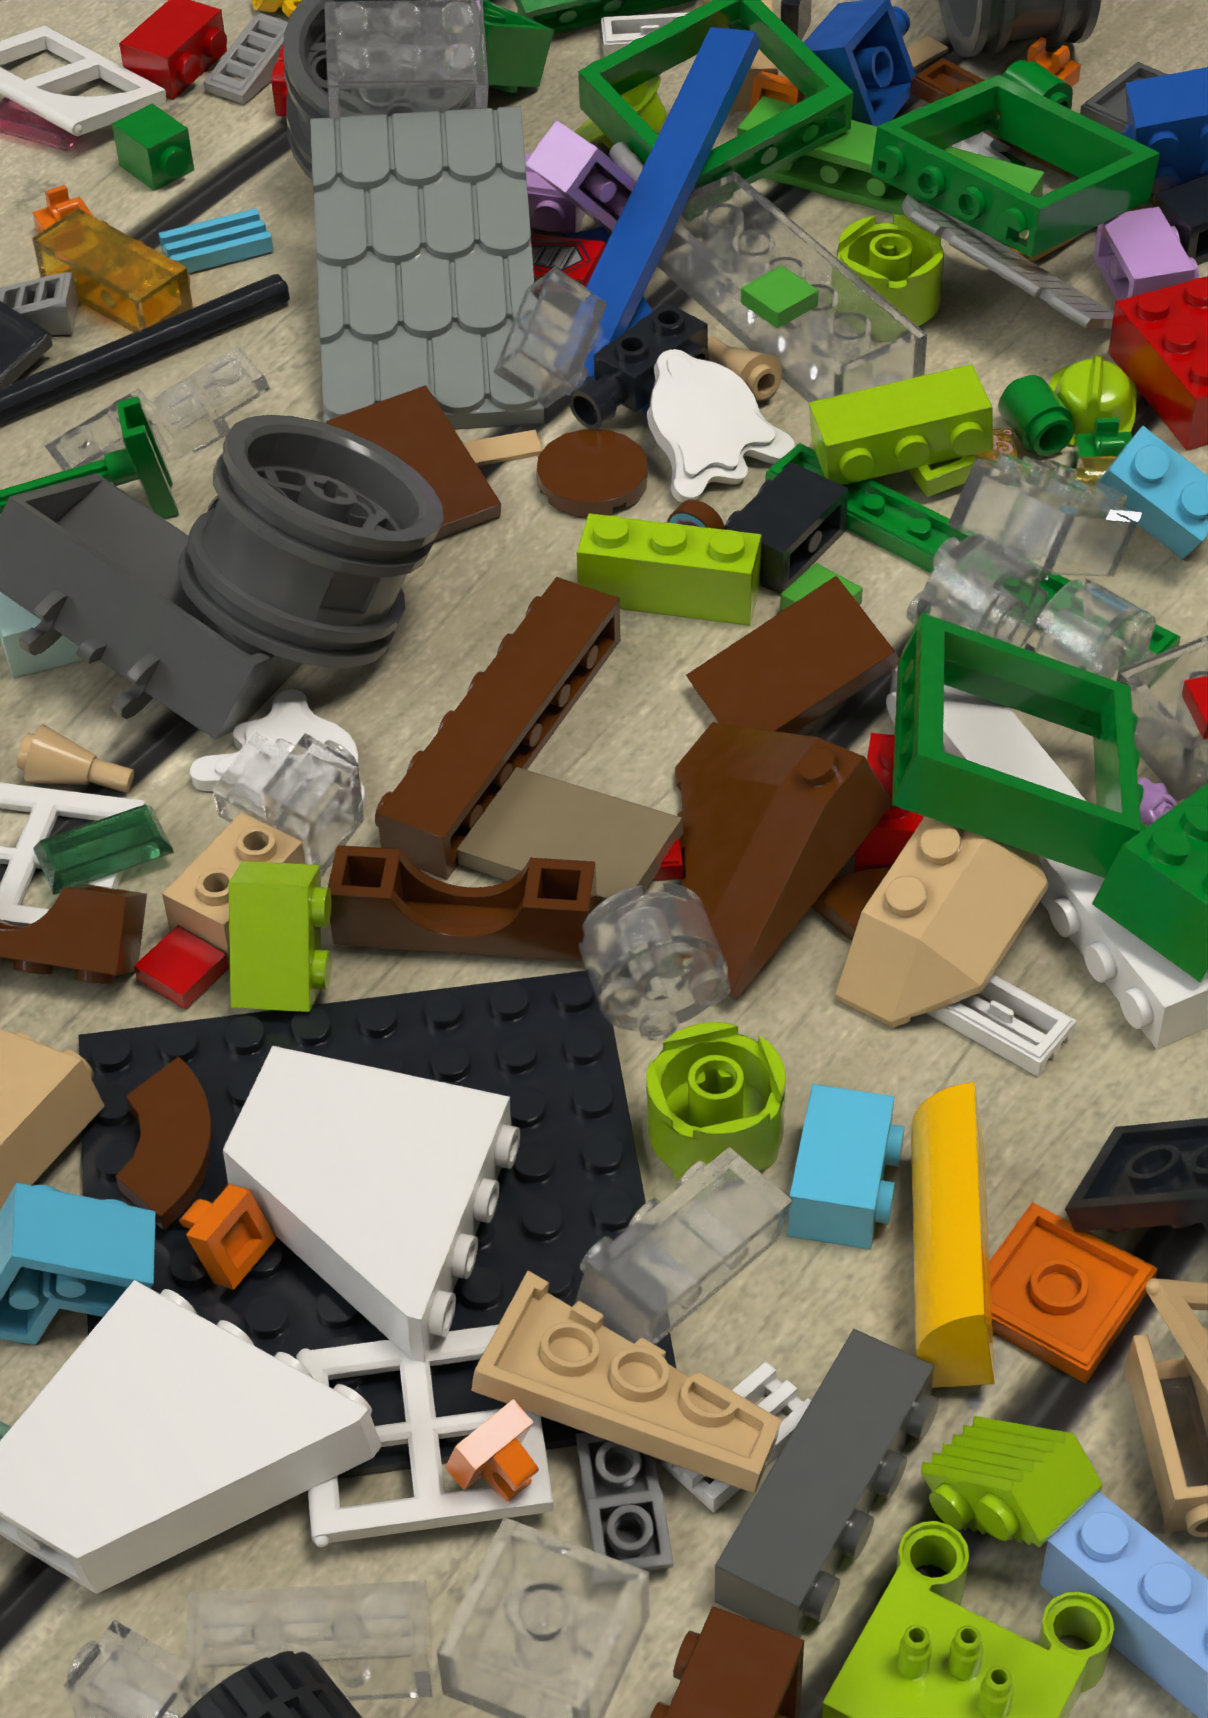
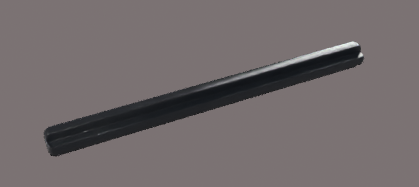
[0,274,290,424]

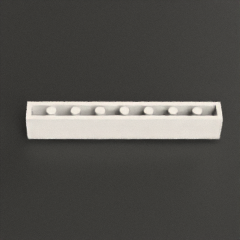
[886,665,1208,1049]

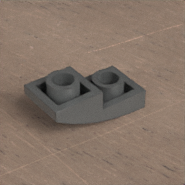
[575,1433,674,1578]

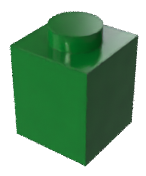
[112,103,194,191]

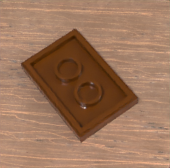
[326,385,502,541]
[686,576,899,734]

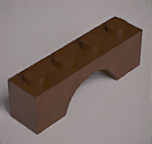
[327,845,597,962]
[0,884,147,984]

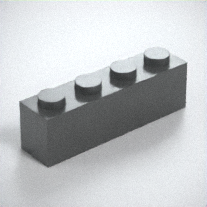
[715,1328,939,1638]

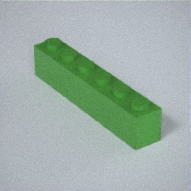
[737,96,1044,246]

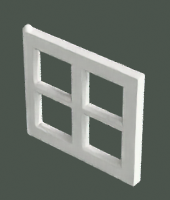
[0,782,148,926]
[296,1325,554,1548]

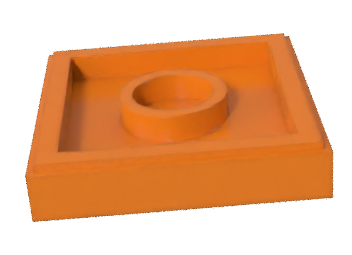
[989,1202,1158,1384]

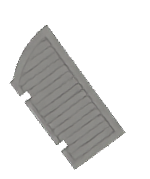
[901,193,1114,329]

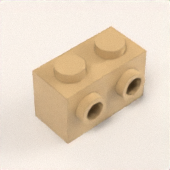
[162,812,306,966]

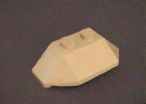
[835,817,1048,1028]

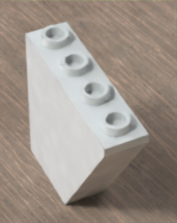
[223,1046,520,1362]
[0,1280,382,1594]

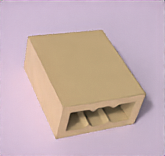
[0,1029,105,1210]

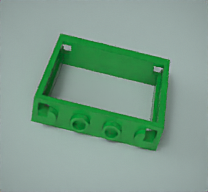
[578,0,853,220]
[871,75,1160,258]
[892,613,1147,878]

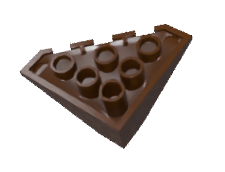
[675,722,892,1000]

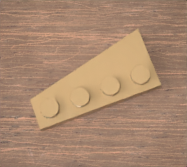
[471,1271,782,1494]

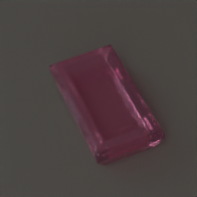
[0,97,82,151]

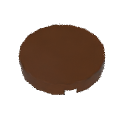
[536,429,648,517]

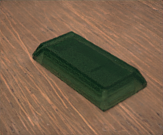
[33,804,174,895]

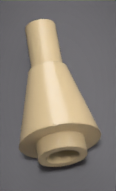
[708,336,782,405]
[17,724,134,793]

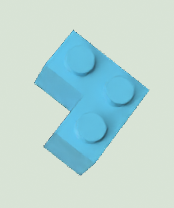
[0,1182,156,1345]

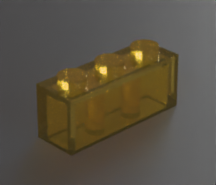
[32,208,193,333]

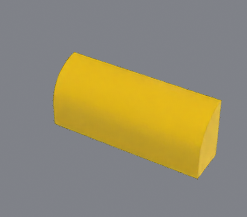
[911,1082,995,1388]

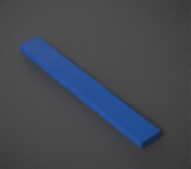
[547,27,761,384]

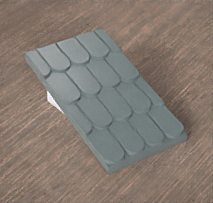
[310,106,544,430]

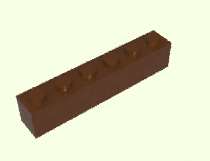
[375,577,621,880]

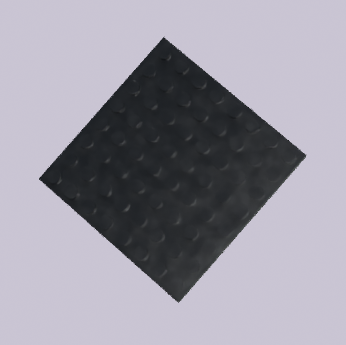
[78,968,677,1479]

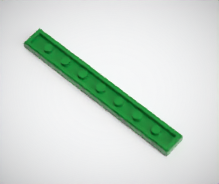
[765,443,1181,685]

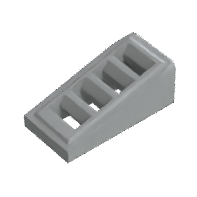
[204,13,288,105]
[0,272,79,335]

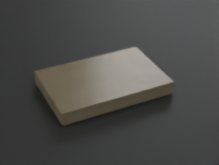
[456,767,684,919]

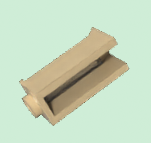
[1123,1328,1208,1537]

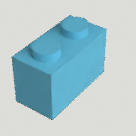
[1092,426,1208,560]
[788,1084,905,1250]

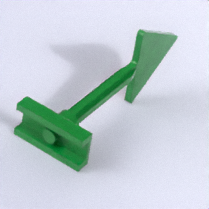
[0,396,179,519]

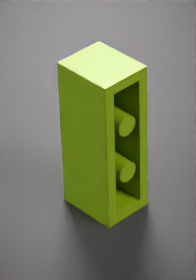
[809,364,993,485]
[576,513,761,626]

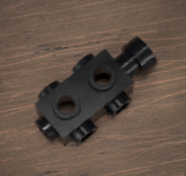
[569,302,709,429]

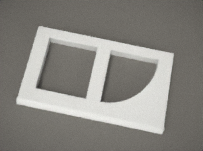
[0,26,166,136]

